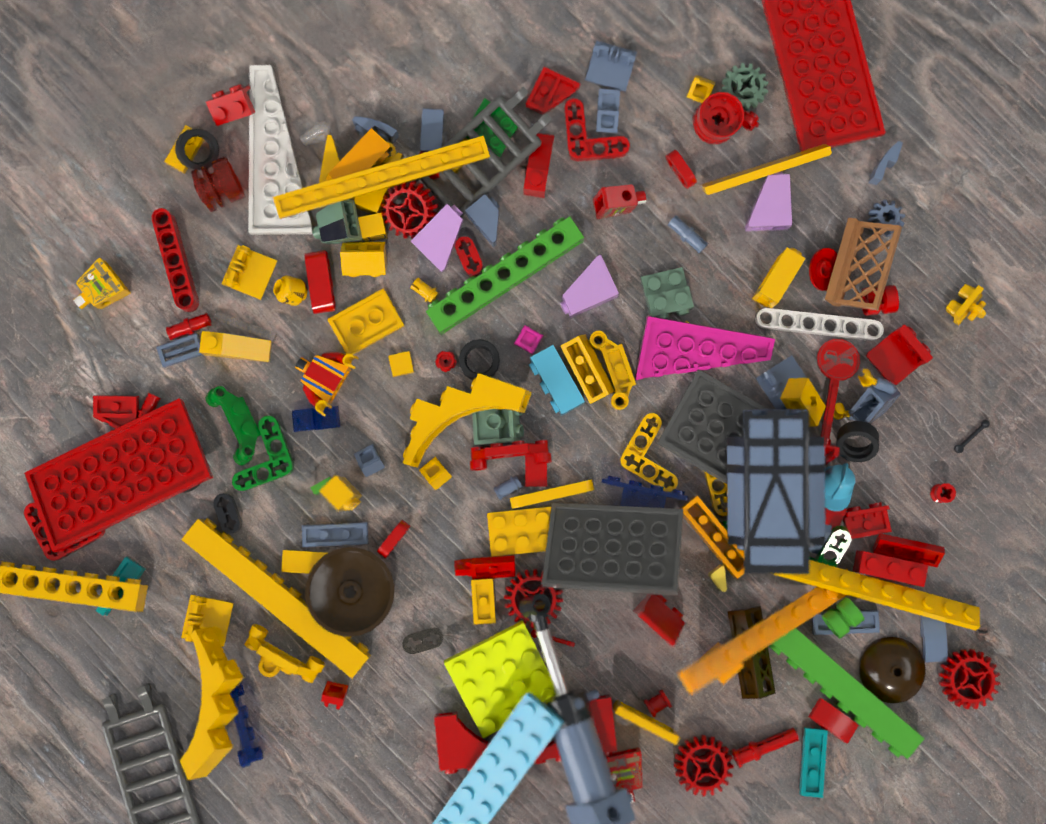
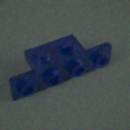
[601,476,689,508]

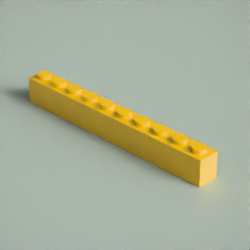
[181,518,371,678]

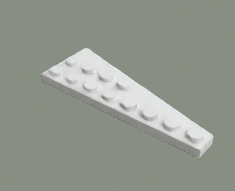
[248,65,313,235]

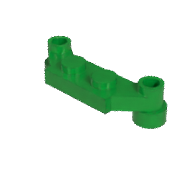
[205,386,261,465]

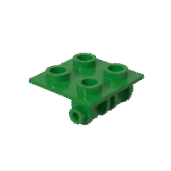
[466,98,518,157]

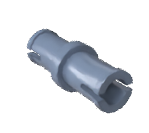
[667,215,708,254]

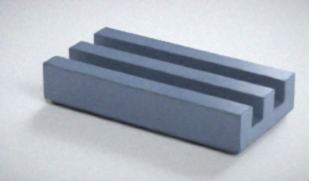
[156,333,203,368]

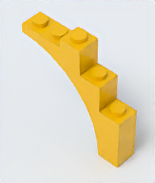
[403,373,532,468]
[180,628,243,780]

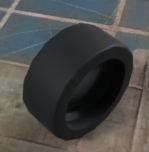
[175,129,219,170]
[459,339,500,380]
[836,421,879,462]

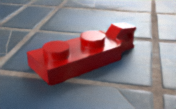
[454,555,516,580]

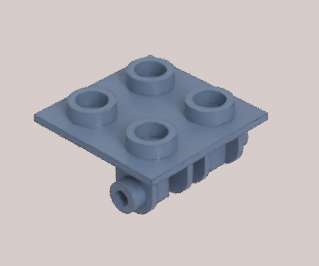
[585,41,637,92]
[756,355,807,409]

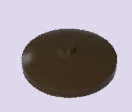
[305,547,395,637]

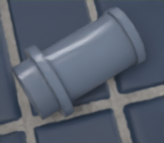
[494,476,523,500]

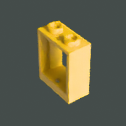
[752,247,806,308]

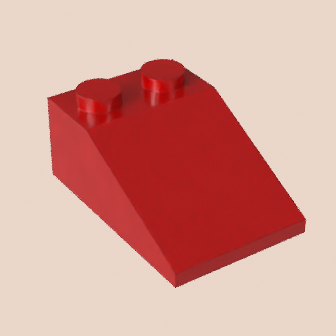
[633,593,685,647]

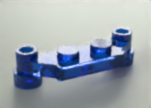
[230,682,263,768]

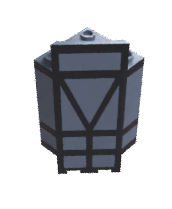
[727,409,825,574]

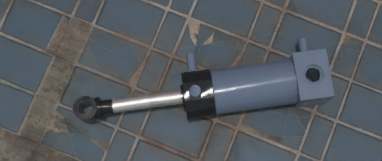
[520,594,636,824]

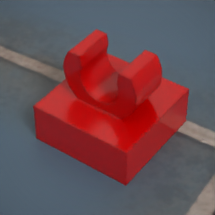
[321,681,349,710]

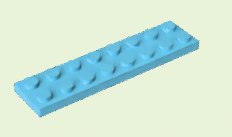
[432,692,564,824]

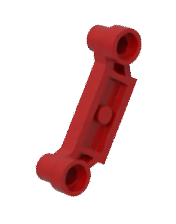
[470,440,552,471]

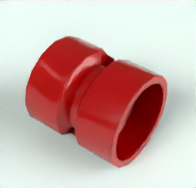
[861,285,899,316]

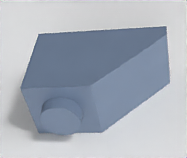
[465,194,499,247]

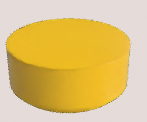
[258,659,280,677]

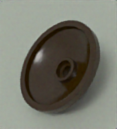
[859,637,926,703]

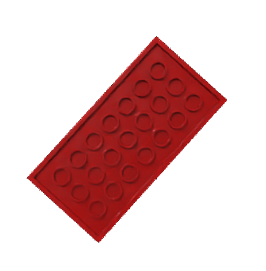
[761,0,886,152]
[24,398,213,552]

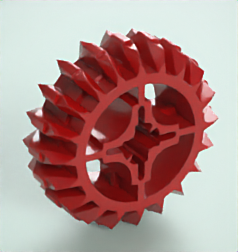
[380,180,438,239]
[504,569,563,629]
[938,649,1001,709]
[673,735,734,797]

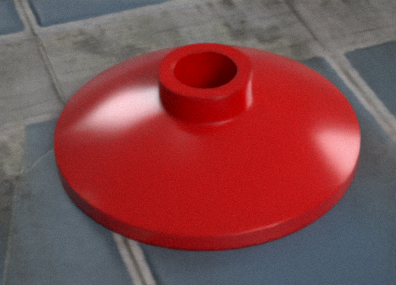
[809,248,838,291]

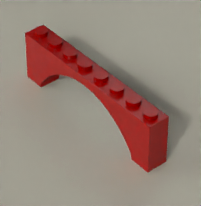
[434,694,617,774]

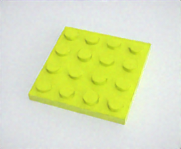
[444,621,556,738]

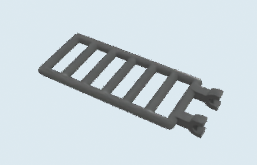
[404,86,552,218]
[102,683,201,824]

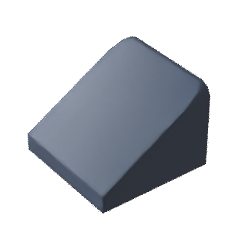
[354,444,385,477]

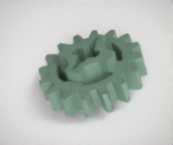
[721,63,769,111]

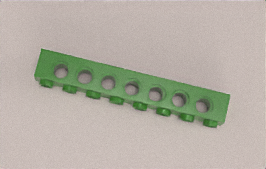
[426,216,584,335]

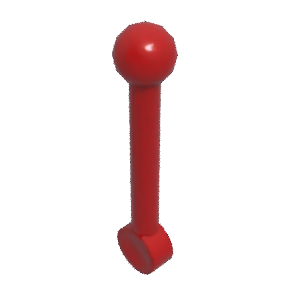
[531,629,575,647]

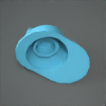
[825,463,856,512]

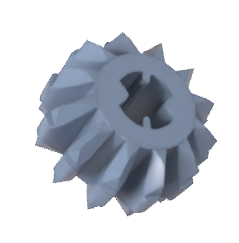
[867,200,905,237]

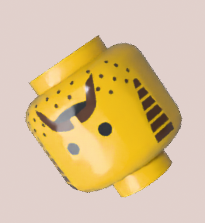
[273,275,308,306]

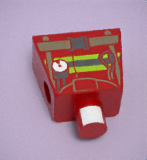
[593,184,646,219]
[605,747,642,803]

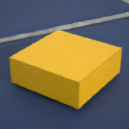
[388,351,414,377]

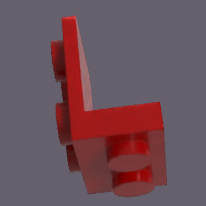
[866,324,933,385]

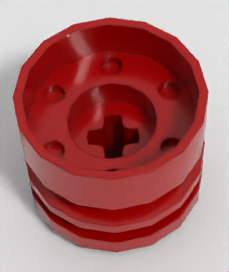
[693,92,744,145]

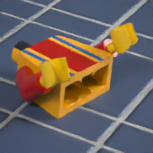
[295,352,359,416]

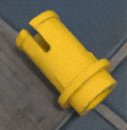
[410,277,439,303]

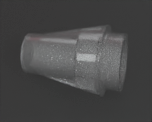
[299,120,333,147]

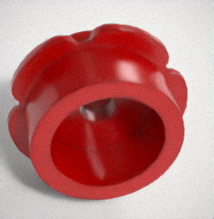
[742,111,759,131]
[435,351,457,372]

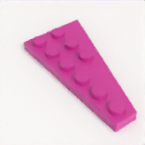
[635,316,775,380]

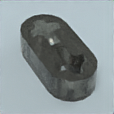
[402,627,444,654]

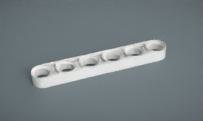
[755,308,884,341]

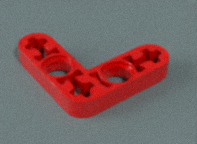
[564,98,630,162]
[24,503,106,561]

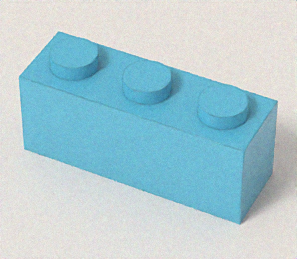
[529,345,585,416]

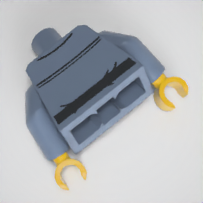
[834,369,901,424]

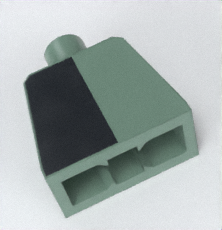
[312,199,362,244]

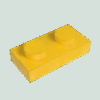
[164,125,205,174]
[471,578,496,624]

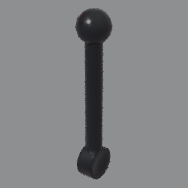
[954,420,990,453]

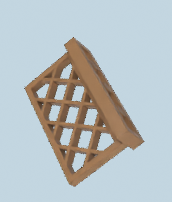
[825,218,902,311]

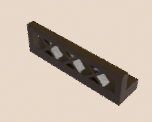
[727,606,776,699]

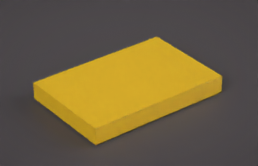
[327,288,405,355]
[612,700,679,745]

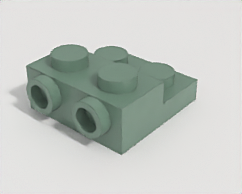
[640,267,694,319]
[472,409,524,445]

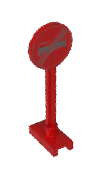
[817,339,860,465]

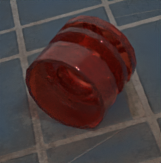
[191,156,246,213]

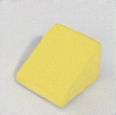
[708,564,727,592]

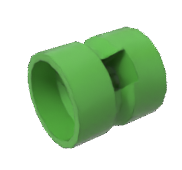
[821,597,865,639]

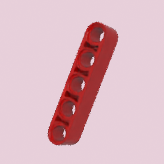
[152,208,199,313]

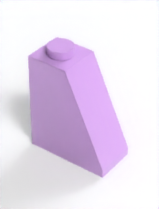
[745,172,792,231]
[411,204,464,272]
[560,255,619,318]

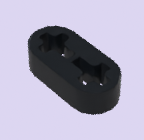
[213,493,242,534]

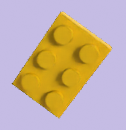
[487,507,551,557]

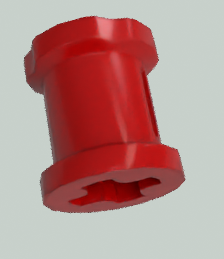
[930,483,956,503]
[644,689,673,718]

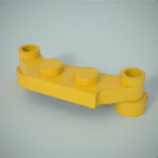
[589,331,636,410]
[244,624,325,683]

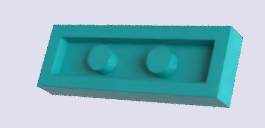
[799,727,828,798]

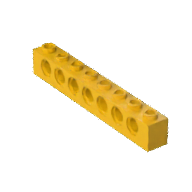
[0,561,148,612]

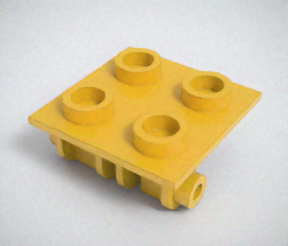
[221,245,278,300]
[181,595,234,647]

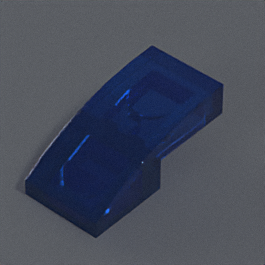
[292,406,341,432]

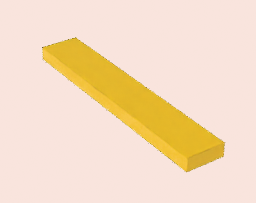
[702,144,832,195]

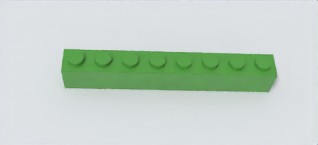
[769,628,924,759]

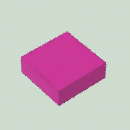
[514,325,543,355]

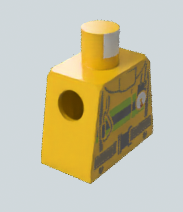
[73,257,131,309]

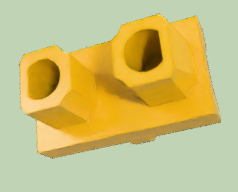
[946,284,986,326]

